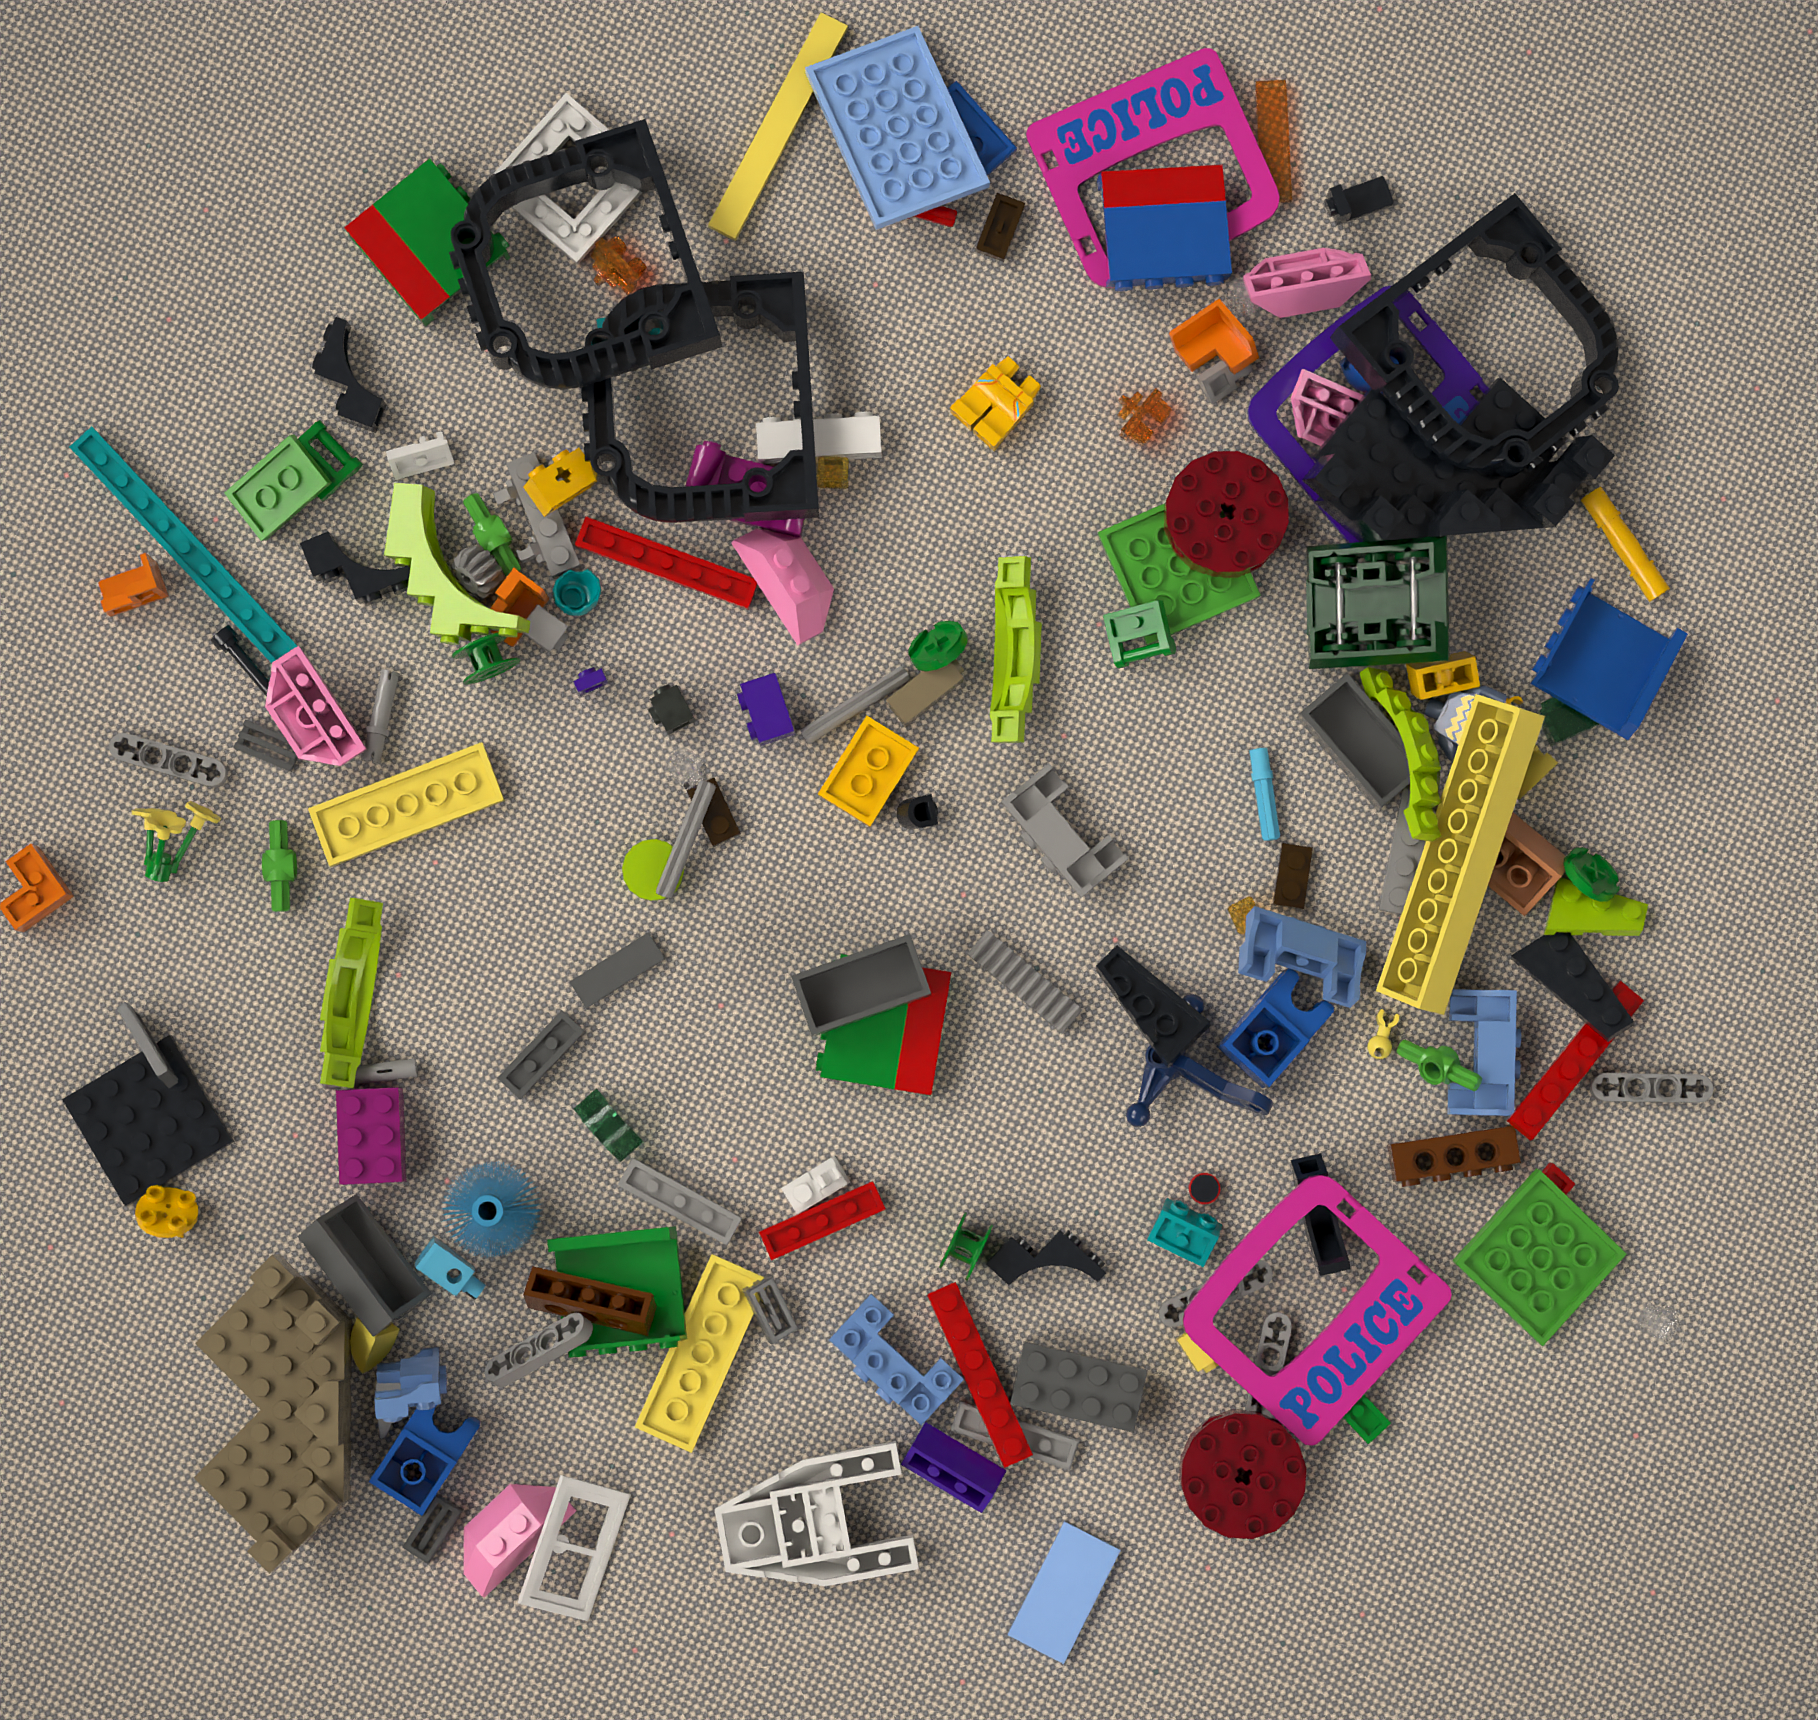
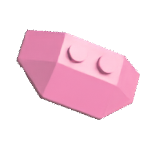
[1243,248,1371,318]
[1291,369,1364,446]
[731,529,834,645]
[265,646,367,766]
[464,1484,577,1598]

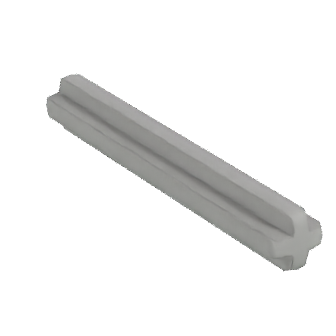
[801,666,910,744]
[656,780,716,898]

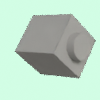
[522,605,569,652]

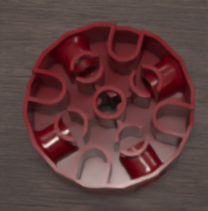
[1164,451,1289,578]
[1179,1409,1307,1539]

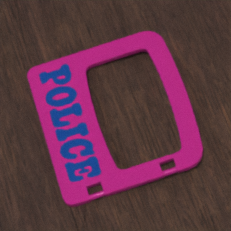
[1026,48,1280,288]
[1183,1175,1452,1446]

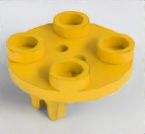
[135,1185,198,1238]

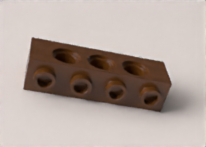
[1387,1126,1521,1187]
[523,1266,657,1336]

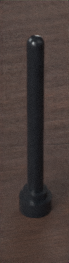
[211,625,269,697]

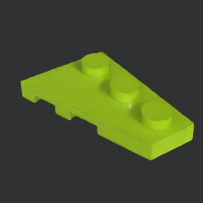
[1544,877,1648,936]

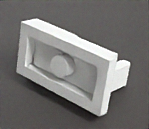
[386,432,455,480]
[781,1156,851,1215]

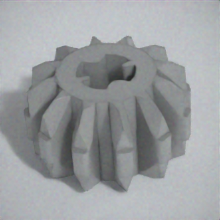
[452,545,504,598]

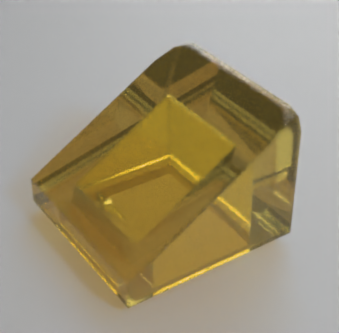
[817,456,849,489]
[1228,896,1256,935]

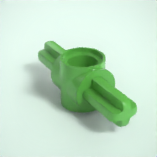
[463,493,521,577]
[262,820,297,912]
[1397,1039,1482,1091]

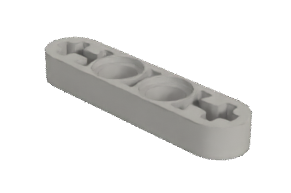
[109,733,228,788]
[1589,1073,1714,1103]
[1158,1260,1273,1327]
[1244,1312,1292,1418]
[484,1313,593,1388]

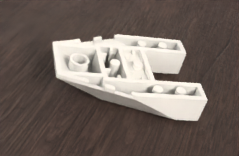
[715,1441,919,1586]

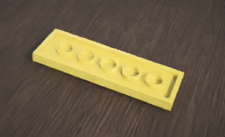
[308,742,505,867]
[635,1254,766,1453]

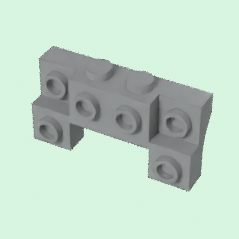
[1001,763,1129,898]

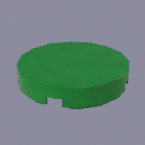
[908,621,968,672]
[1563,847,1620,902]

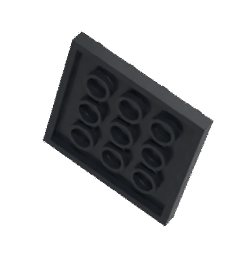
[62,1035,235,1206]

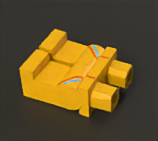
[950,356,1041,451]

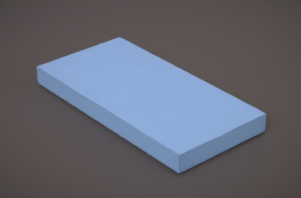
[1007,1521,1121,1664]

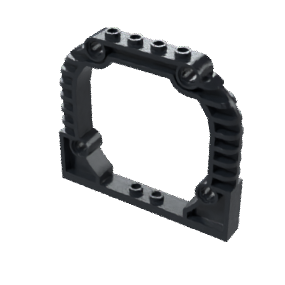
[449,119,722,390]
[1330,193,1619,478]
[581,272,819,523]

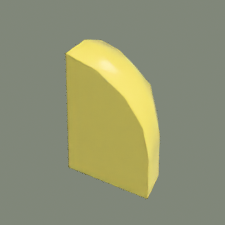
[1517,745,1558,800]
[350,1317,400,1374]

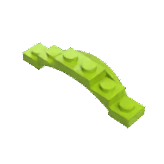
[990,556,1042,744]
[1359,667,1441,842]
[320,898,383,1088]

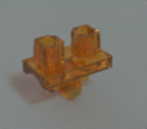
[590,236,647,295]
[1117,388,1172,446]

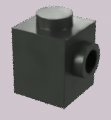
[648,684,695,735]

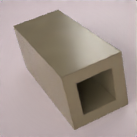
[886,659,964,728]

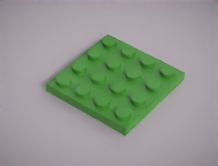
[1097,503,1261,645]
[1452,1168,1626,1346]

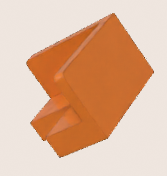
[1169,299,1259,375]
[98,553,169,617]
[489,568,549,647]
[0,843,74,932]

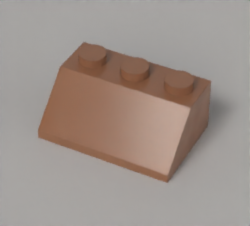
[1488,812,1566,916]

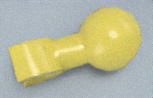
[1367,1009,1399,1059]

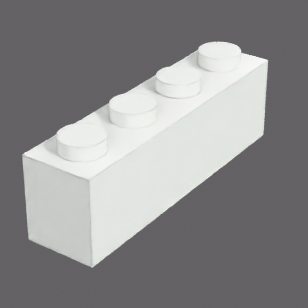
[756,411,882,465]

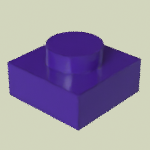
[573,667,609,696]

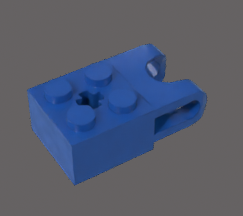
[1216,968,1335,1088]
[369,1405,481,1516]

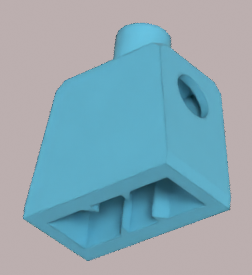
[415,1236,486,1300]

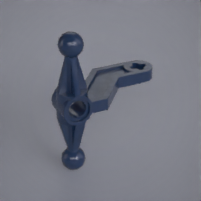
[1126,994,1274,1127]

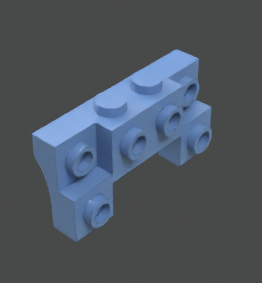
[1238,906,1366,1008]
[1447,989,1521,1116]
[829,1293,964,1426]
[374,1347,447,1422]

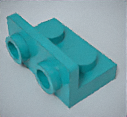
[1147,1198,1223,1267]

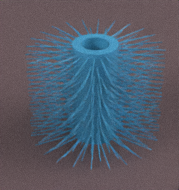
[442,1161,543,1258]

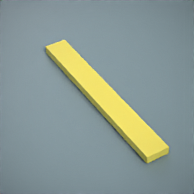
[708,12,848,241]

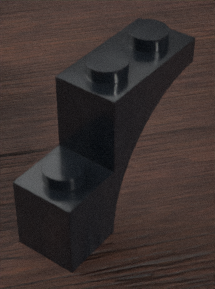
[312,317,387,433]
[300,532,410,606]
[1290,1153,1350,1276]
[986,1230,1106,1285]

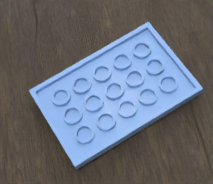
[805,26,990,230]

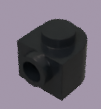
[896,794,938,830]

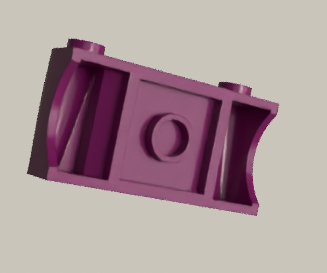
[685,441,805,537]

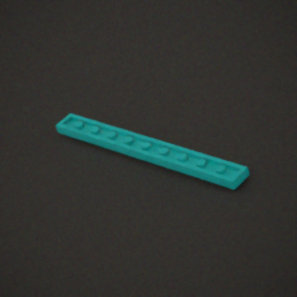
[69,426,298,663]

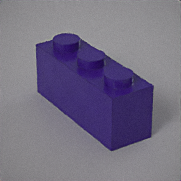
[900,1422,1006,1513]

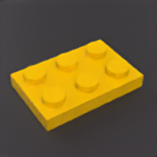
[818,715,919,827]

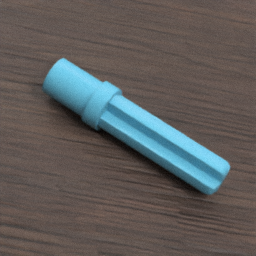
[1249,748,1280,841]

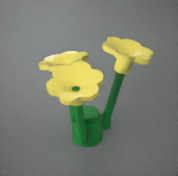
[131,801,221,882]

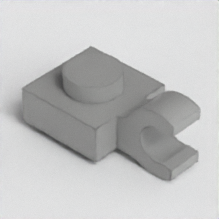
[1197,360,1253,404]

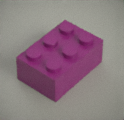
[336,1087,407,1185]

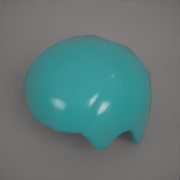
[552,569,602,616]

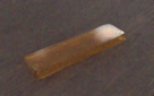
[1255,80,1292,203]

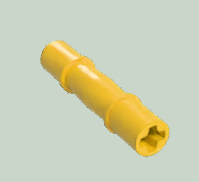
[1581,486,1670,602]

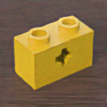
[523,447,597,517]
[1406,651,1480,700]

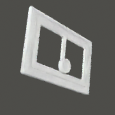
[517,1475,631,1621]

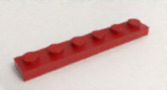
[575,516,758,610]
[1506,980,1645,1141]
[927,1282,1033,1468]

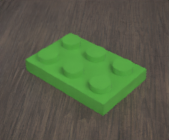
[224,434,332,541]

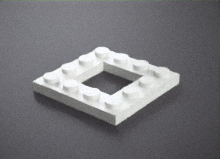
[494,93,642,265]

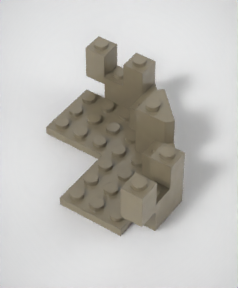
[194,1254,352,1574]

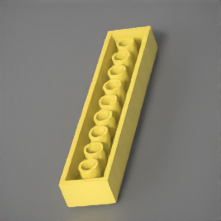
[1376,694,1545,1015]

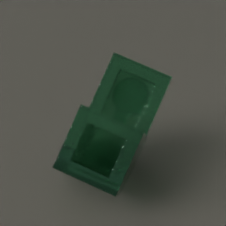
[573,1088,644,1162]

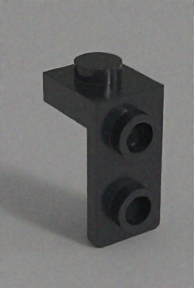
[1324,176,1394,226]

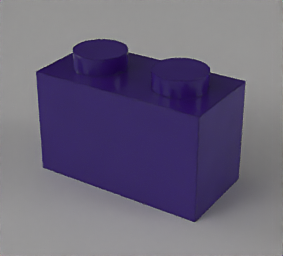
[737,673,795,746]

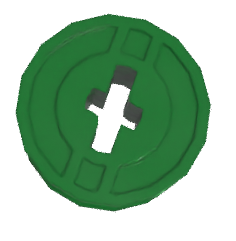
[452,632,521,685]
[939,1212,993,1281]

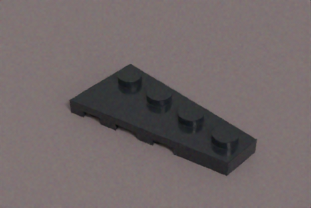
[1511,932,1634,1042]
[1096,945,1210,1068]

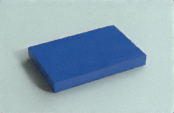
[947,81,1017,176]

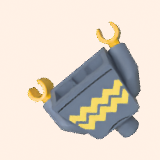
[1425,685,1523,763]

